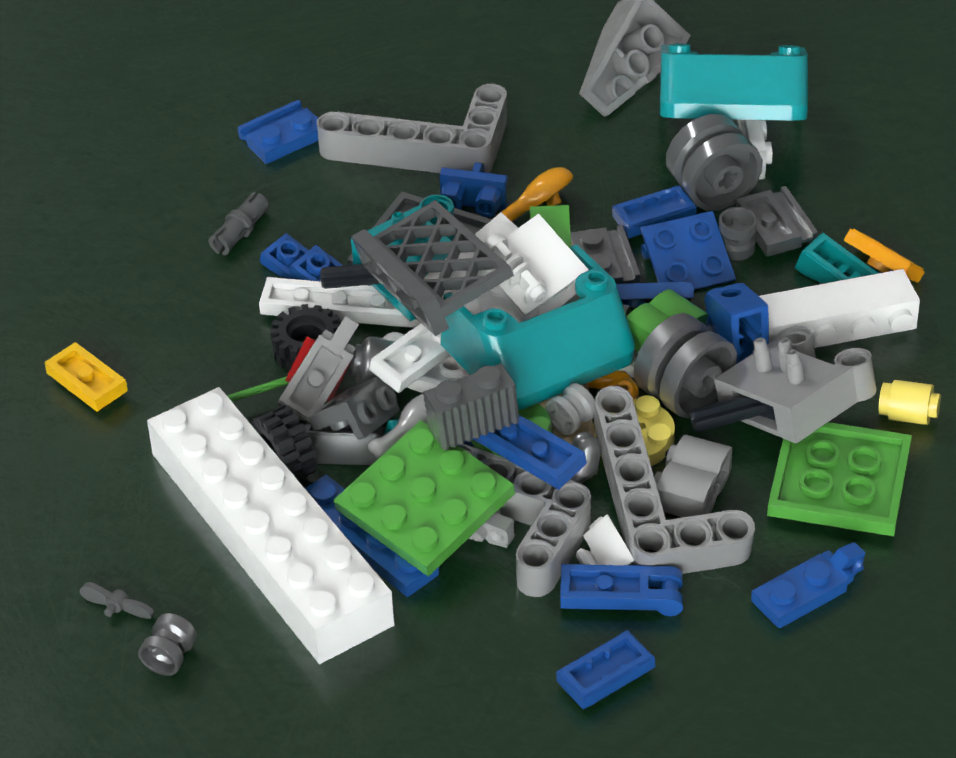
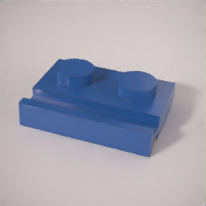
[238,100,318,164]

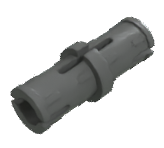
[209,192,269,256]

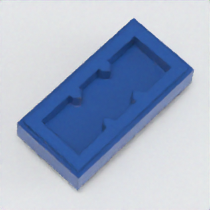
[612,185,696,238]
[556,630,655,710]

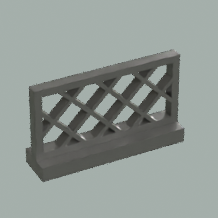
[351,200,514,336]

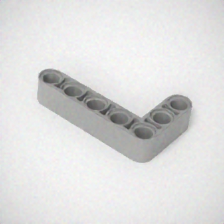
[317,84,507,173]
[594,386,755,574]
[457,444,591,597]

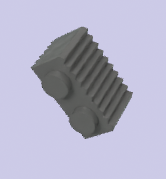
[422,364,519,450]

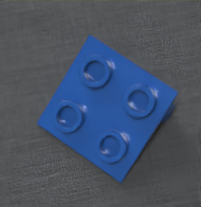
[640,211,736,290]

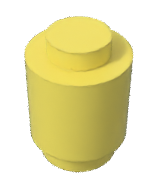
[878,380,941,425]

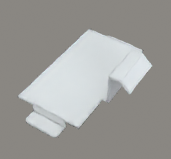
[576,514,634,565]

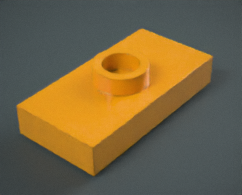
[844,228,925,283]

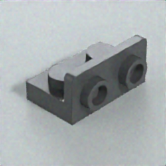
[308,376,400,440]

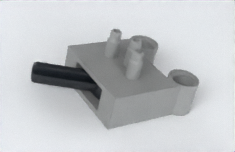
[689,327,877,443]

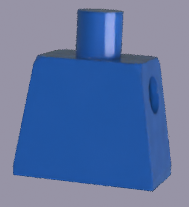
[704,283,769,364]

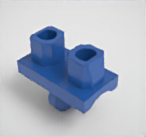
[439,162,508,218]

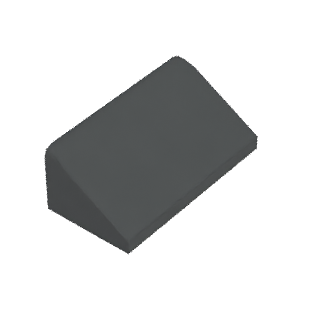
[304,423,385,465]

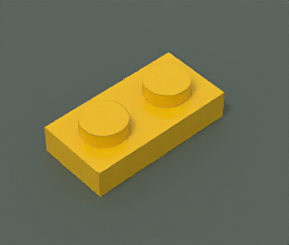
[45,342,128,412]

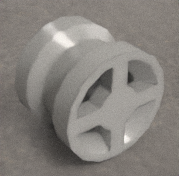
[545,383,595,435]

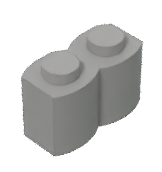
[654,435,732,518]

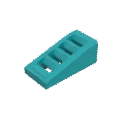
[794,233,879,284]

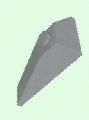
[579,0,691,117]

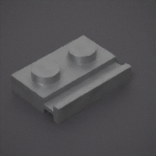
[736,186,818,257]
[571,225,640,284]

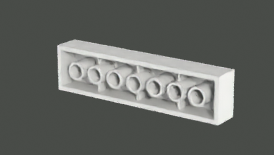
[147,387,394,664]

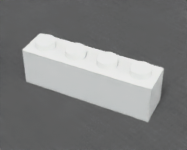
[759,269,920,348]

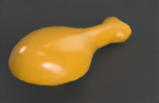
[497,167,573,222]

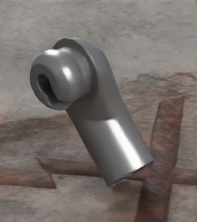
[570,432,602,484]

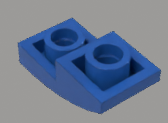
[259,233,343,282]

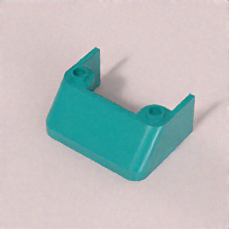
[660,43,808,120]
[440,244,635,410]

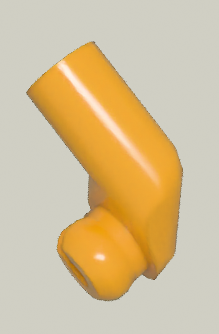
[588,371,639,399]

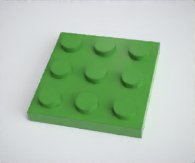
[334,420,515,577]
[767,422,912,536]

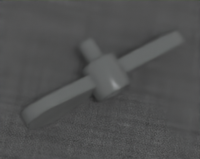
[79,582,155,619]

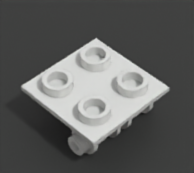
[485,214,589,317]

